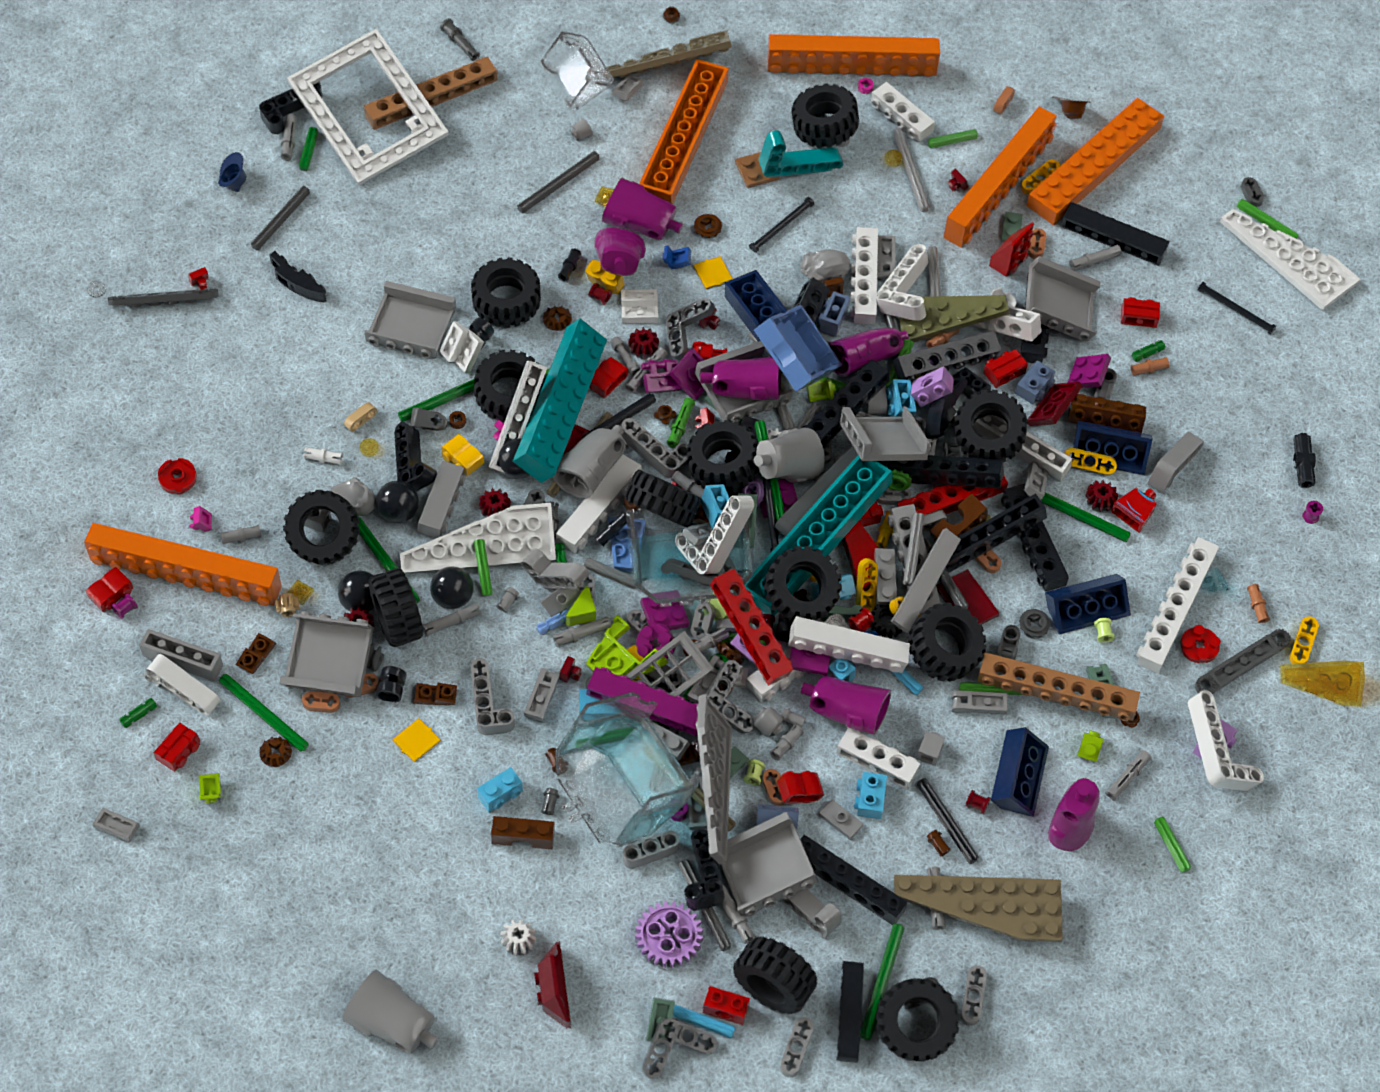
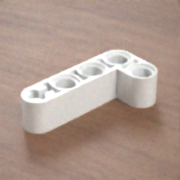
[144,654,221,717]

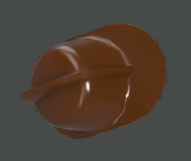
[1052,96,1091,119]

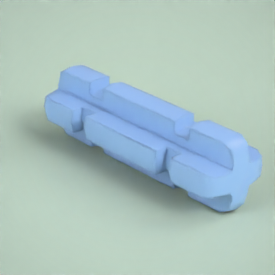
[537,609,569,635]

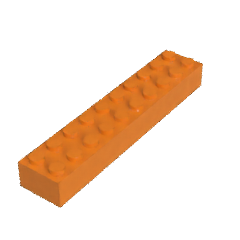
[767,34,940,77]
[639,59,729,204]
[1027,97,1165,226]
[943,106,1057,248]
[84,523,282,606]

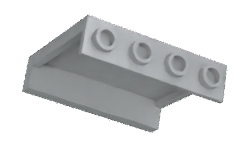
[1025,256,1101,342]
[365,281,456,359]
[695,341,793,423]
[840,406,931,461]
[279,611,374,697]
[721,812,818,916]

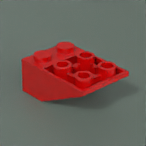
[989,222,1034,277]

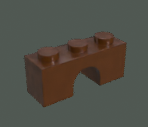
[930,493,988,542]
[491,816,555,850]

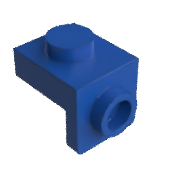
[662,245,691,269]

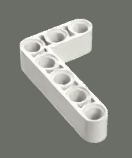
[876,244,929,321]
[675,495,754,574]
[1188,690,1264,791]

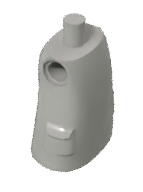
[552,425,626,498]
[754,428,824,483]
[342,970,439,1054]

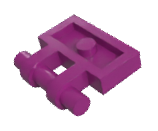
[641,359,682,394]

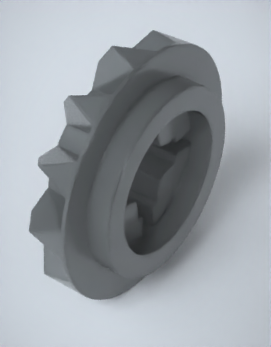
[1019,609,1050,638]

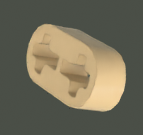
[344,402,377,432]

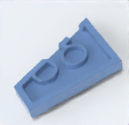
[608,516,646,572]

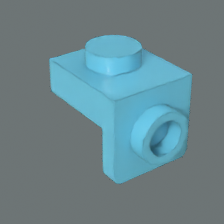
[828,659,856,682]

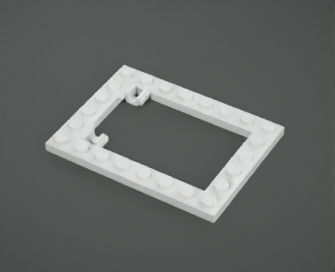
[287,29,449,185]

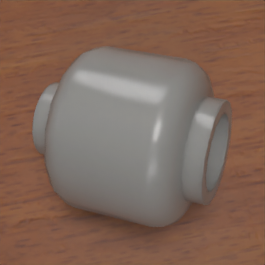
[753,707,783,736]

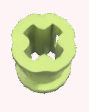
[1094,618,1115,643]
[743,759,765,786]

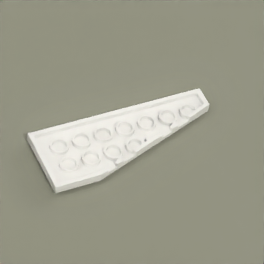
[1219,209,1361,310]
[400,503,556,573]

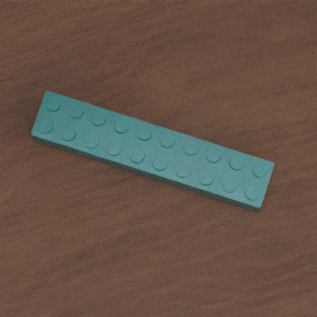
[513,318,607,483]
[744,455,893,616]

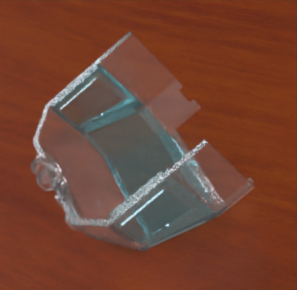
[626,508,753,607]
[555,692,701,848]

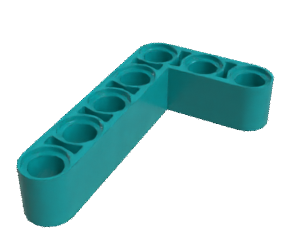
[759,130,843,177]

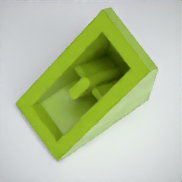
[566,586,596,626]

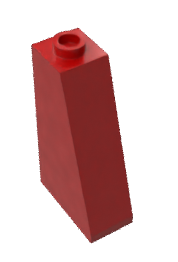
[842,521,878,591]

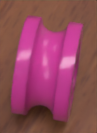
[858,78,874,94]

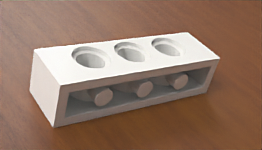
[870,82,935,142]
[973,305,1041,341]
[836,728,920,790]

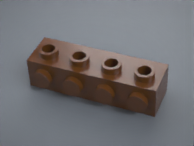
[1068,394,1147,433]

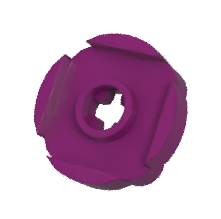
[636,623,676,659]

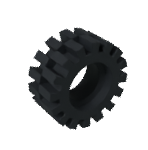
[870,605,902,639]

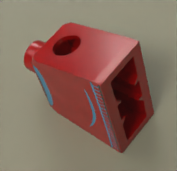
[1111,488,1157,533]

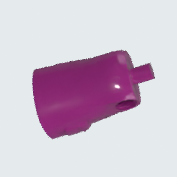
[602,178,683,240]
[594,227,646,276]
[828,328,909,377]
[700,356,782,400]
[800,676,891,735]
[1048,778,1100,851]

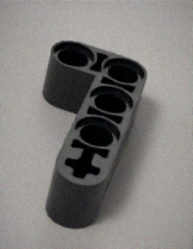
[259,82,323,134]
[394,422,437,491]
[684,829,725,911]

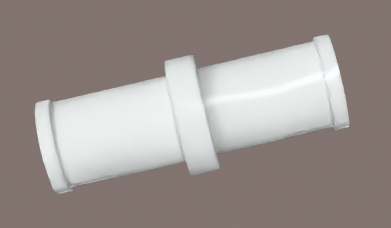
[303,447,343,465]

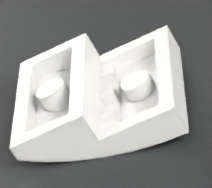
[621,289,658,323]
[439,321,484,373]

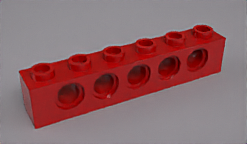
[896,476,1008,516]
[710,569,793,686]

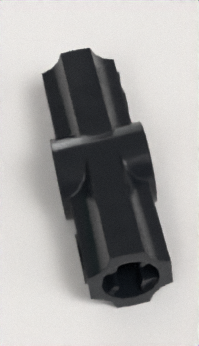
[1293,433,1316,488]

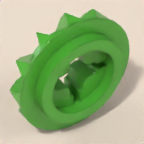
[888,469,912,491]

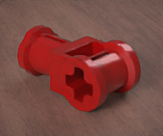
[692,341,728,360]
[848,607,874,632]

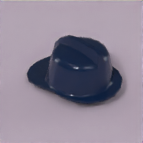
[218,152,247,192]

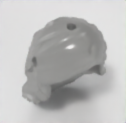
[800,249,851,285]
[330,477,376,516]

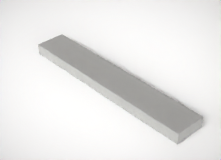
[891,528,961,633]

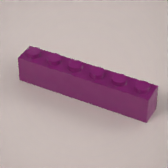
[586,667,698,737]

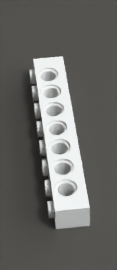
[1136,537,1219,673]

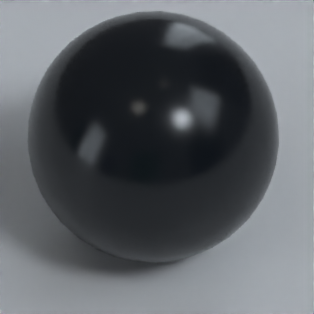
[497,437,530,479]
[376,480,419,523]
[430,566,474,609]
[338,570,374,611]

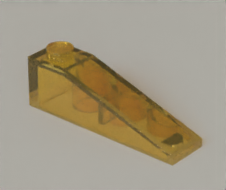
[1280,661,1365,707]

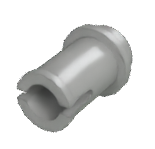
[496,587,519,613]
[781,708,806,728]

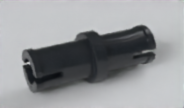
[558,248,582,282]
[595,512,631,547]

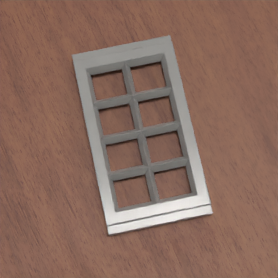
[626,631,713,719]

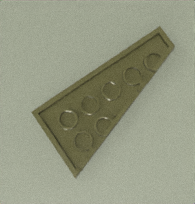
[899,295,1010,342]

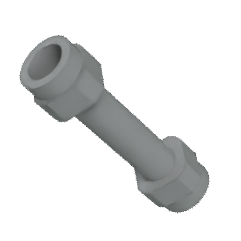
[610,336,640,376]

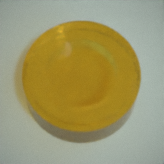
[885,150,902,167]
[360,438,379,457]

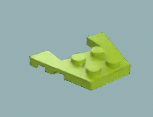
[586,614,668,681]

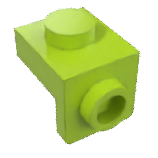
[806,379,836,402]
[1077,730,1104,762]
[199,773,222,803]

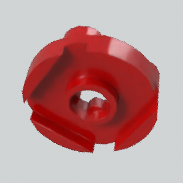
[158,458,197,495]
[1180,625,1221,663]

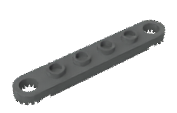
[108,289,219,307]
[1195,629,1291,694]

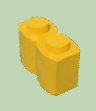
[585,260,625,294]
[442,434,484,477]

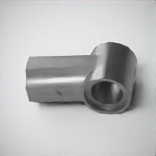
[1094,368,1117,400]

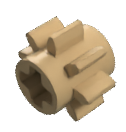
[275,593,300,617]

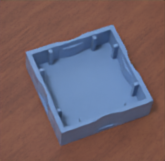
[754,305,842,392]

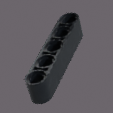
[836,961,864,1063]

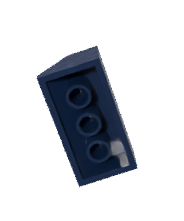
[725,270,787,342]
[1071,421,1153,475]
[1045,574,1131,634]
[991,727,1049,817]

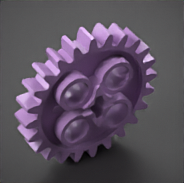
[635,901,703,968]

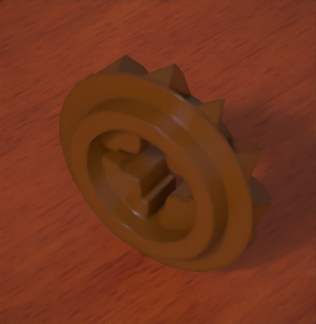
[694,214,722,238]
[543,305,572,331]
[716,642,744,664]
[259,736,292,767]

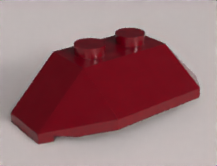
[534,942,571,1029]

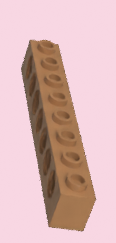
[364,56,498,130]
[977,652,1140,721]

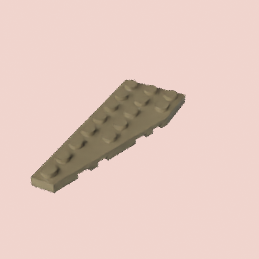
[597,30,732,82]
[894,875,1063,942]

